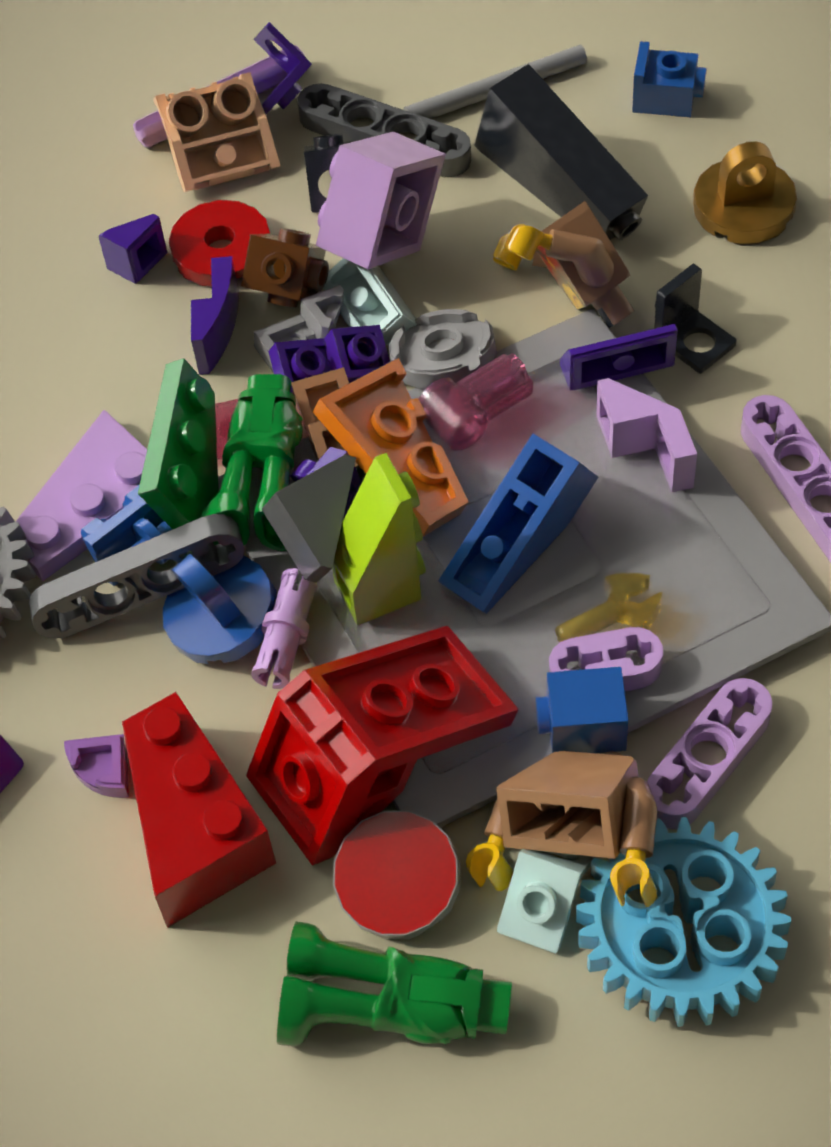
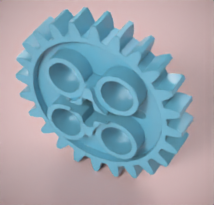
[576,817,791,1027]

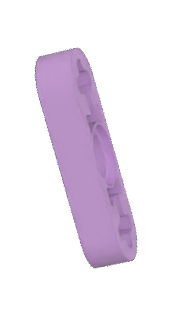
[647,678,772,829]

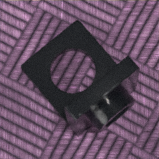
[304,134,354,213]
[654,263,737,374]

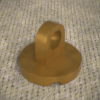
[693,141,797,244]

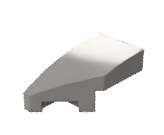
[254,285,344,373]

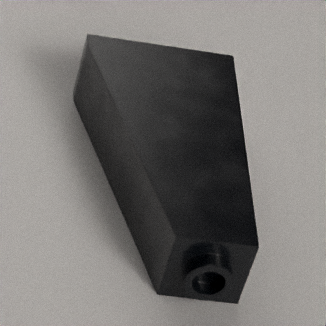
[474,63,648,240]

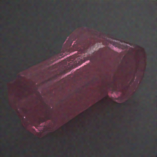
[419,353,533,451]

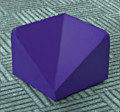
[98,214,168,284]

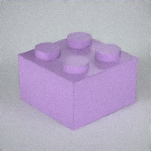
[316,132,446,269]

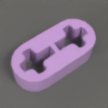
[549,627,663,692]

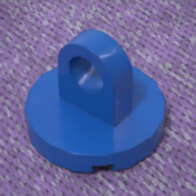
[163,554,277,664]

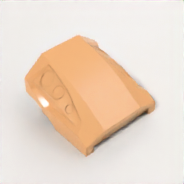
[153,72,281,193]

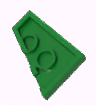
[138,358,219,529]

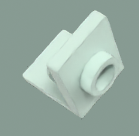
[497,848,595,953]

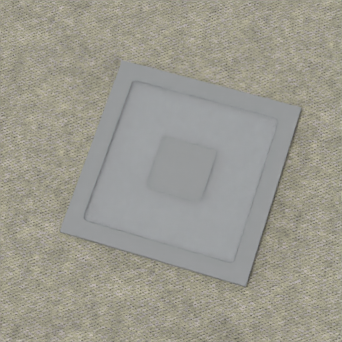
[218,308,831,828]

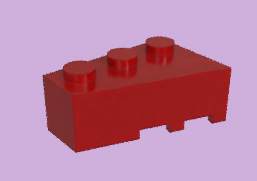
[122,692,276,928]

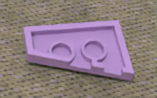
[16,410,147,581]

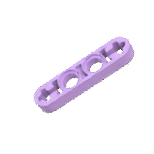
[741,395,831,563]

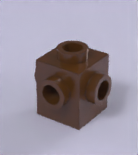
[241,228,329,307]

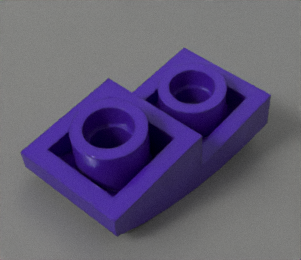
[268,325,390,394]

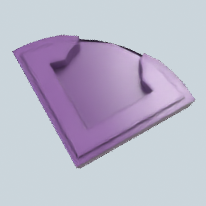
[64,734,129,798]

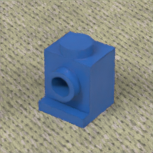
[632,41,707,118]

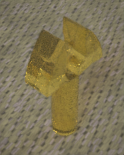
[555,573,662,643]

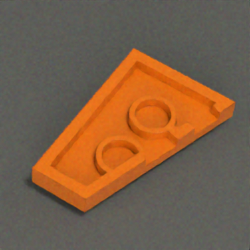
[313,358,469,537]

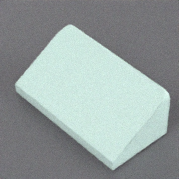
[323,258,417,345]

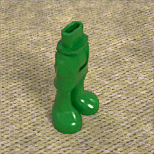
[200,374,303,551]
[277,922,512,1047]

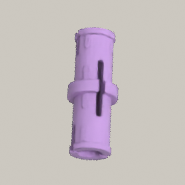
[251,568,319,689]

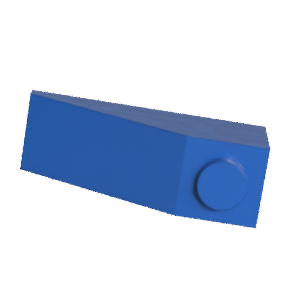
[438,433,599,614]

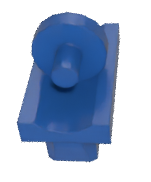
[81,484,173,586]

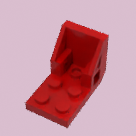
[246,625,519,866]

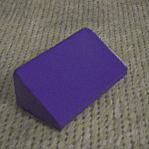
[560,324,677,391]

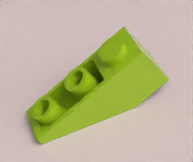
[332,453,426,626]

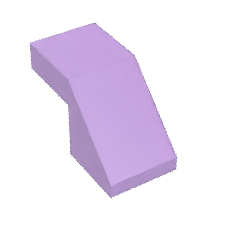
[596,378,697,493]

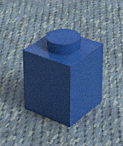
[535,667,628,753]

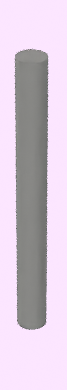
[403,45,587,119]

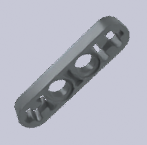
[297,83,471,177]
[29,514,245,638]

